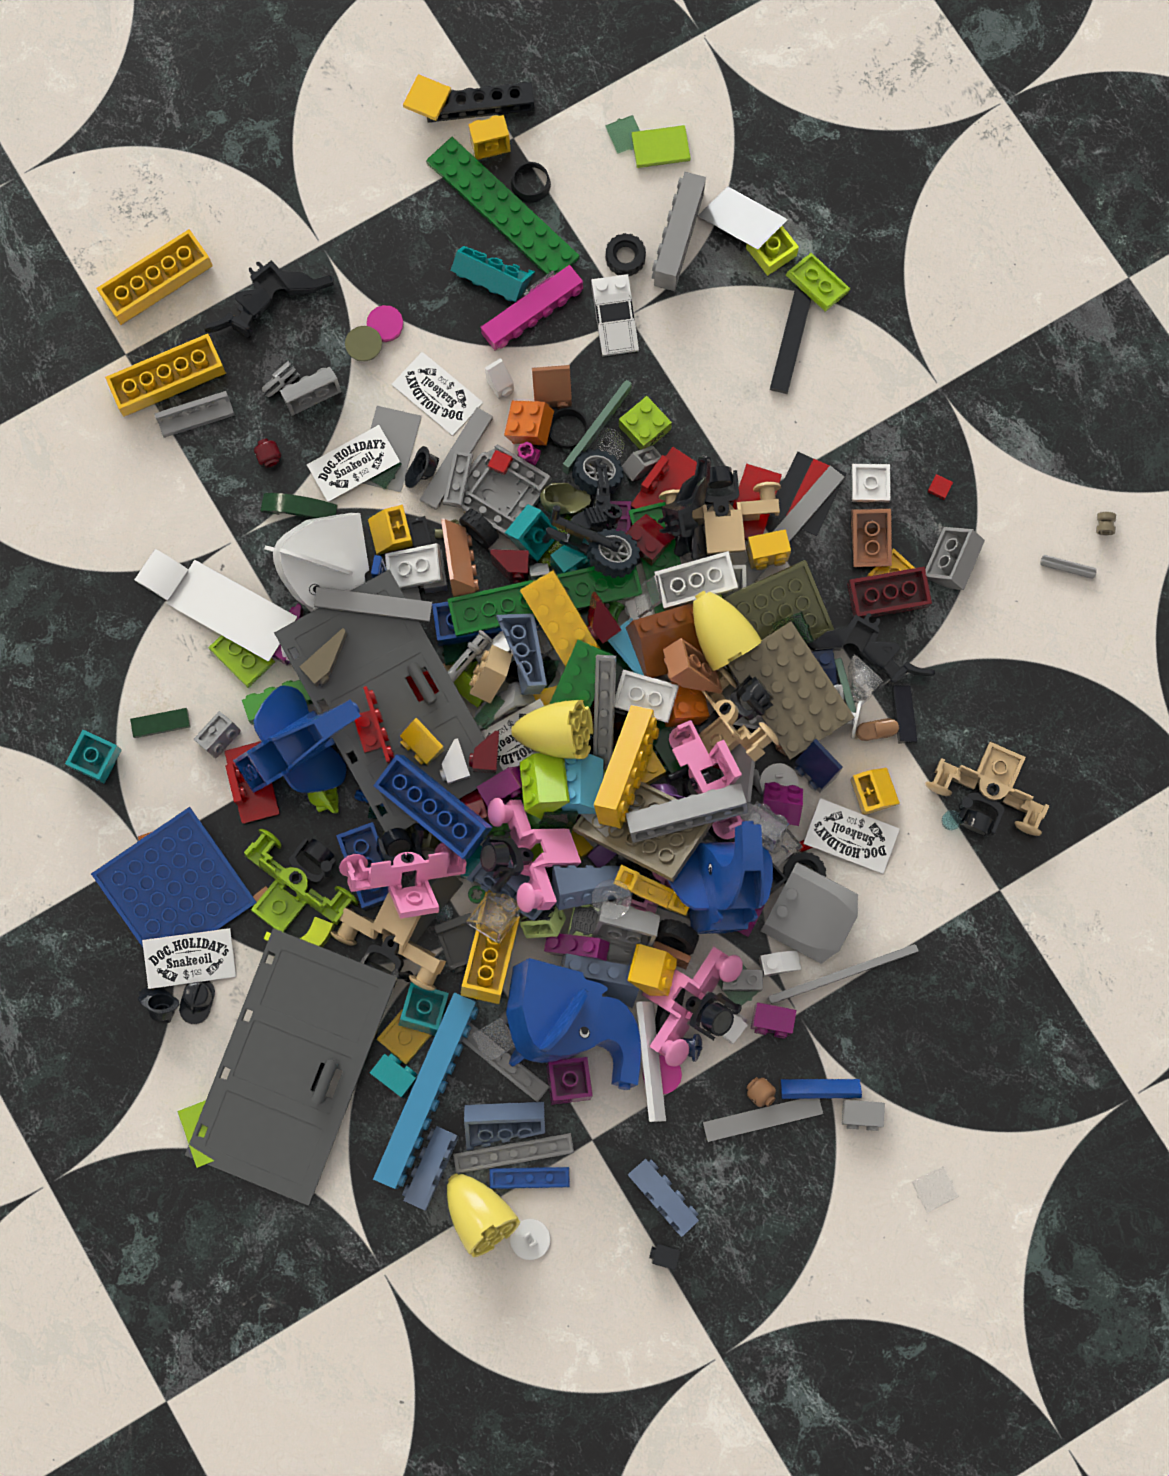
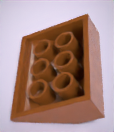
[625,603,703,678]

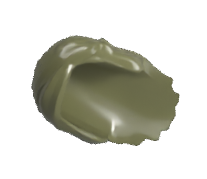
[540,483,591,515]

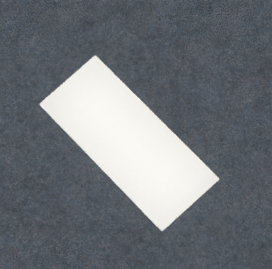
[166,560,297,661]

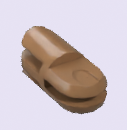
[856,718,899,741]

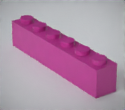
[481,265,583,351]

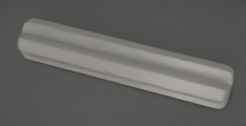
[1040,555,1097,579]

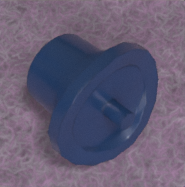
[680,1034,703,1062]

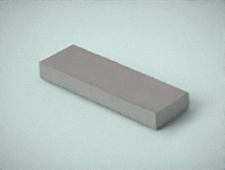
[443,451,473,508]

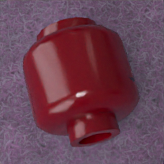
[254,438,281,468]

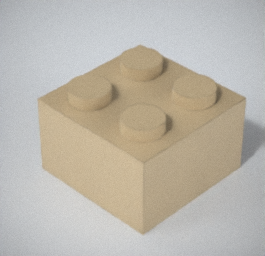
[469,644,513,703]

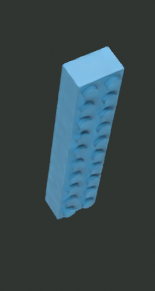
[373,993,480,1189]

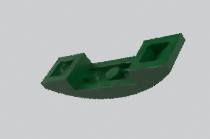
[260,493,338,519]

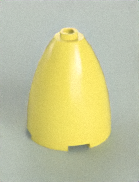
[693,590,762,671]
[511,700,593,759]
[447,1173,520,1257]

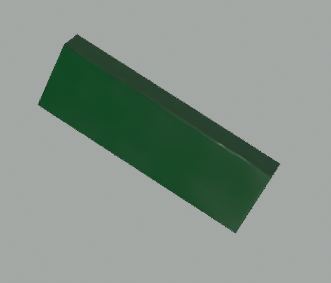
[130,708,191,738]

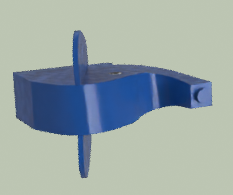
[233,685,361,793]
[667,821,773,934]
[506,958,641,1090]

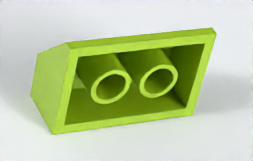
[519,753,570,819]

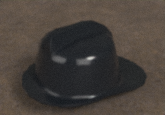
[405,446,439,488]
[179,981,215,1024]
[137,987,180,1023]

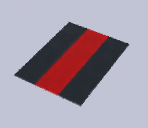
[770,451,847,536]

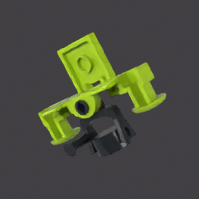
[244,829,358,932]

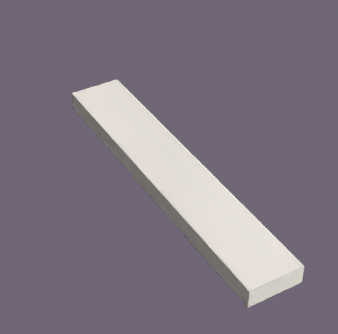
[636,1001,666,1122]

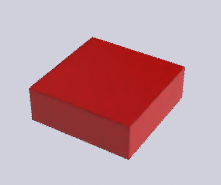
[487,450,513,475]
[928,474,953,500]

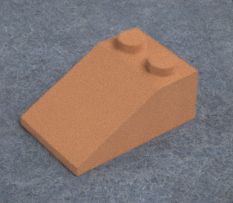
[532,365,572,409]
[851,509,892,567]
[663,638,723,694]

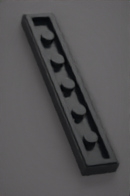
[770,287,811,394]

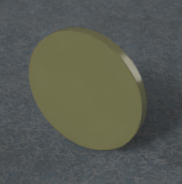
[345,326,382,362]

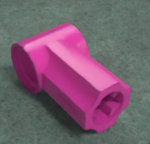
[517,442,541,466]

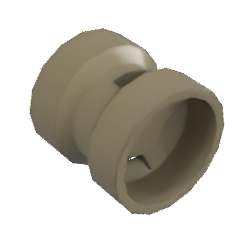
[1096,512,1116,535]

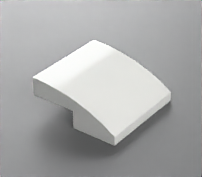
[134,549,189,601]

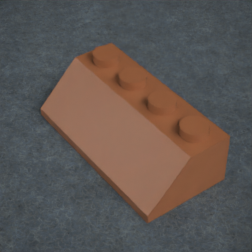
[441,519,479,597]

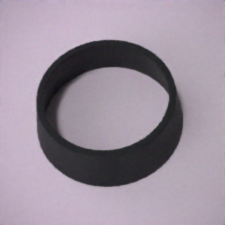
[511,162,551,203]
[549,407,589,449]

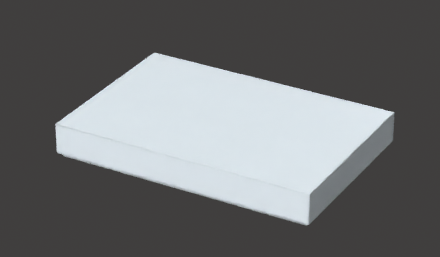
[385,543,443,590]
[615,670,679,723]

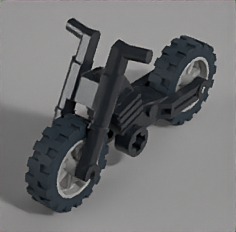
[542,449,640,578]

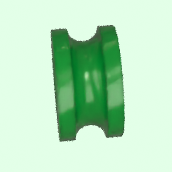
[468,885,485,904]

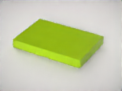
[631,125,691,168]
[786,253,850,312]
[208,635,275,688]
[177,1100,214,1168]

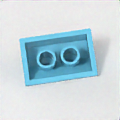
[608,618,644,675]
[561,754,604,815]

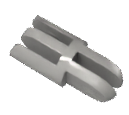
[262,361,300,397]

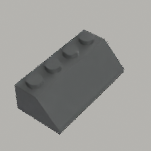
[406,876,463,944]

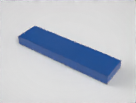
[781,1079,862,1099]
[490,1167,570,1189]

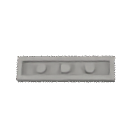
[154,391,235,438]

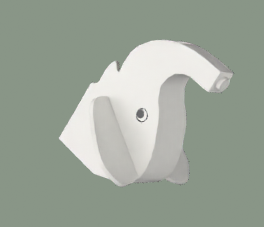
[264,513,369,661]

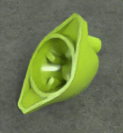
[307,787,338,813]

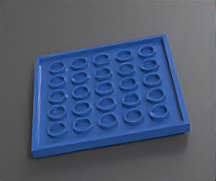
[91,806,257,947]

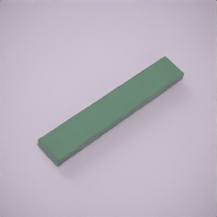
[563,380,632,475]

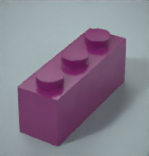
[544,933,610,961]

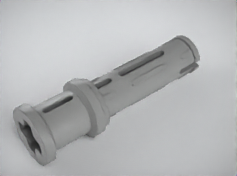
[448,630,493,683]

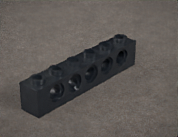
[427,82,535,123]

